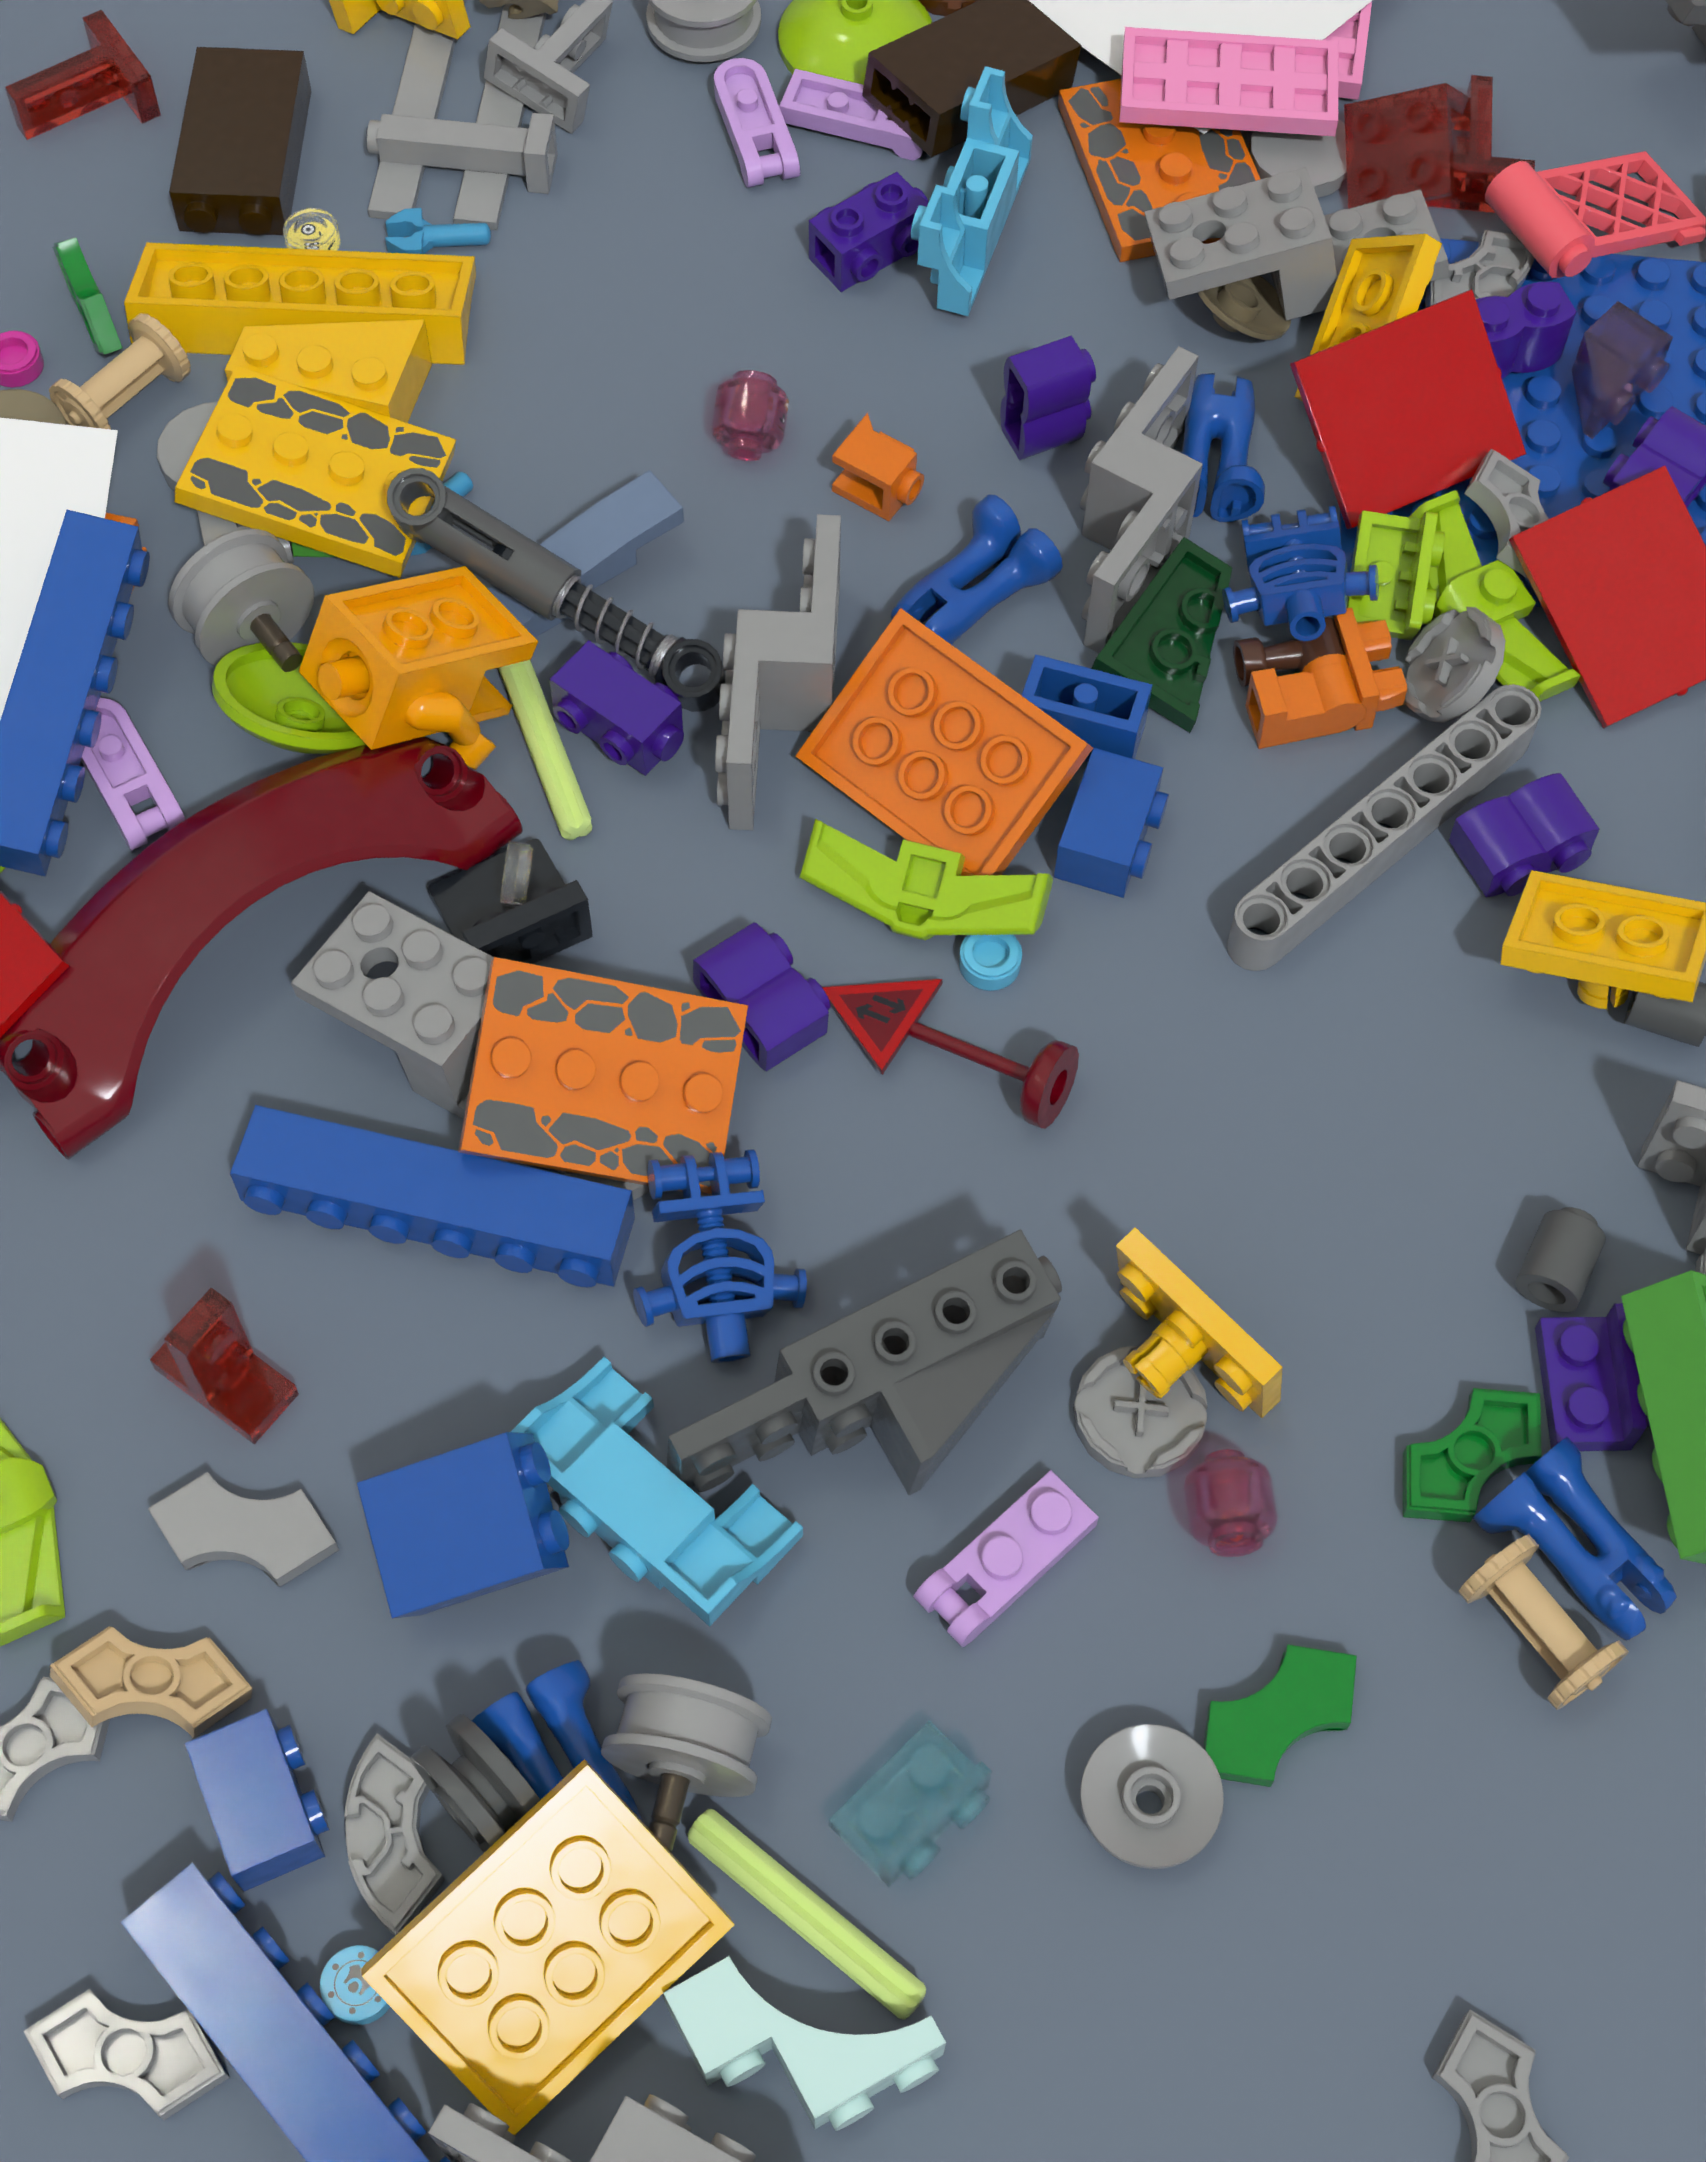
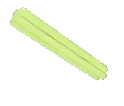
[498,660,592,840]
[687,1809,926,2020]

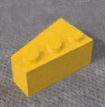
[225,319,432,423]

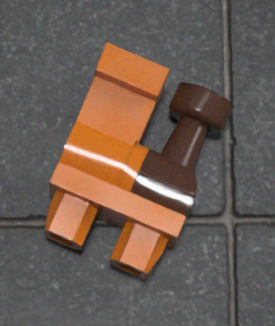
[1233,608,1407,749]

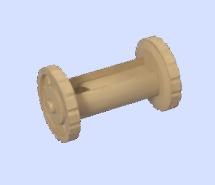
[49,313,191,430]
[1458,1534,1629,1710]

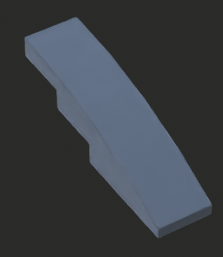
[488,470,684,637]

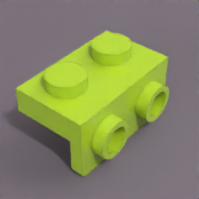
[1347,510,1445,640]

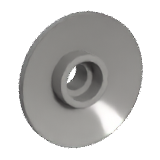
[1080,1724,1224,1869]

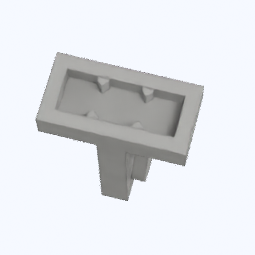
[484,0,613,134]

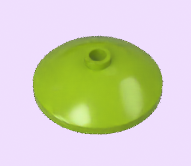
[778,0,932,85]
[212,642,366,754]

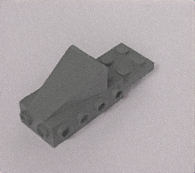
[667,1229,1062,1495]

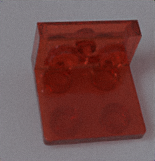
[1344,83,1471,209]

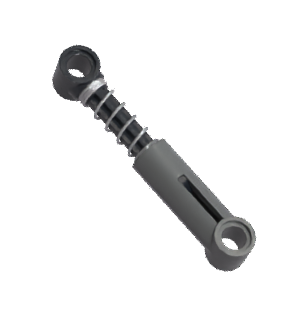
[387,468,726,712]

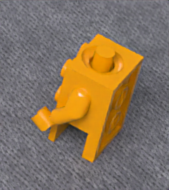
[299,566,538,770]

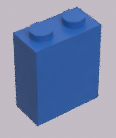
[357,1432,569,1618]

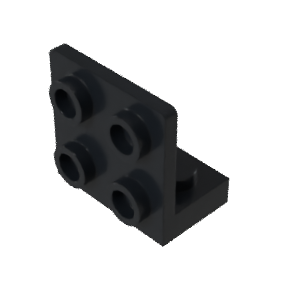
[429,839,593,964]

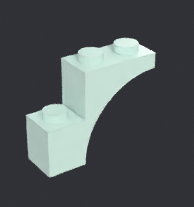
[663,1956,946,2131]

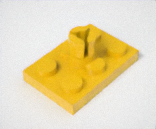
[1294,234,1442,402]
[1500,870,1706,1009]
[1116,1227,1283,1418]

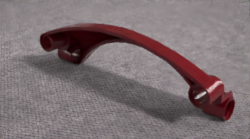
[0,736,523,1160]

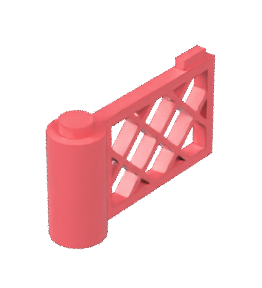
[1485,151,1706,278]

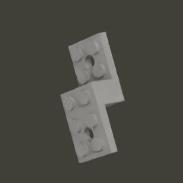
[1144,167,1449,321]
[1080,346,1203,653]
[715,514,841,830]
[291,891,567,1175]
[428,2094,756,2162]

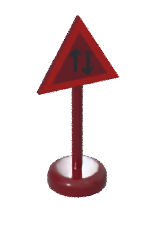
[822,979,1079,1129]

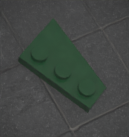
[1091,537,1233,733]

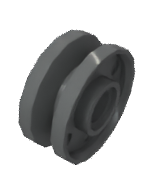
[409,1714,541,1852]

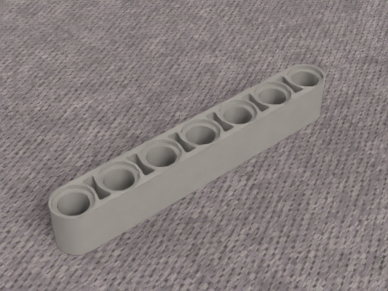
[1227,684,1542,971]

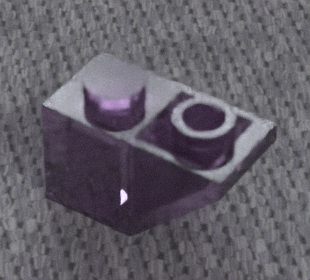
[1572,301,1673,439]

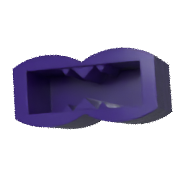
[1476,282,1577,379]
[1000,335,1096,460]
[1603,406,1706,508]
[1449,773,1600,897]
[693,922,831,1072]

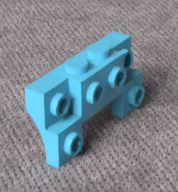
[911,66,1033,316]
[511,1357,803,1627]

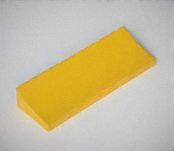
[124,242,476,365]

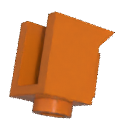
[832,412,924,521]

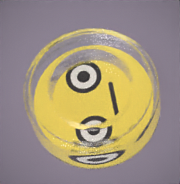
[283,208,341,251]
[500,841,534,905]

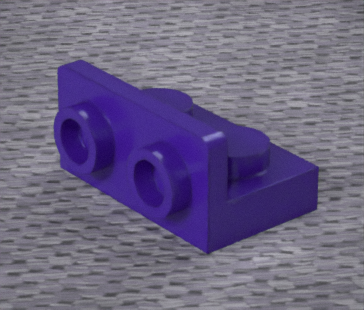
[1535,1303,1650,1451]

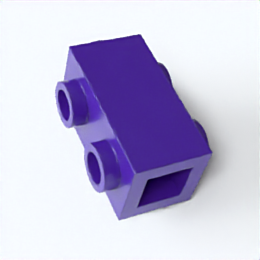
[809,171,929,292]
[549,640,684,776]

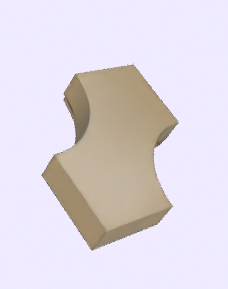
[50,1626,252,1739]

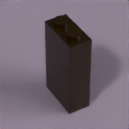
[862,0,1082,158]
[169,47,311,236]

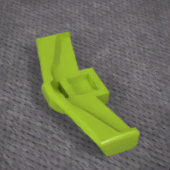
[1409,490,1581,702]
[799,819,1053,941]
[0,1418,65,1647]

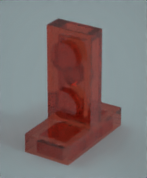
[5,10,161,140]
[1416,75,1535,213]
[150,1288,299,1445]

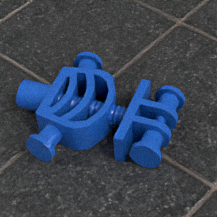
[1222,505,1379,641]
[633,1149,807,1363]

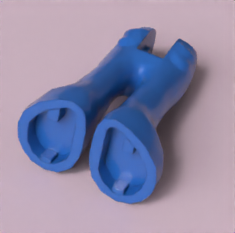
[1181,373,1265,522]
[891,494,1063,645]
[1473,1437,1677,1640]
[471,1660,643,1822]

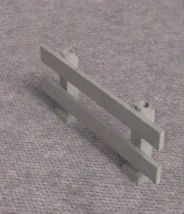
[367,0,558,230]

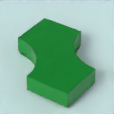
[52,237,123,355]
[1403,1388,1542,1523]
[1203,1644,1357,1787]

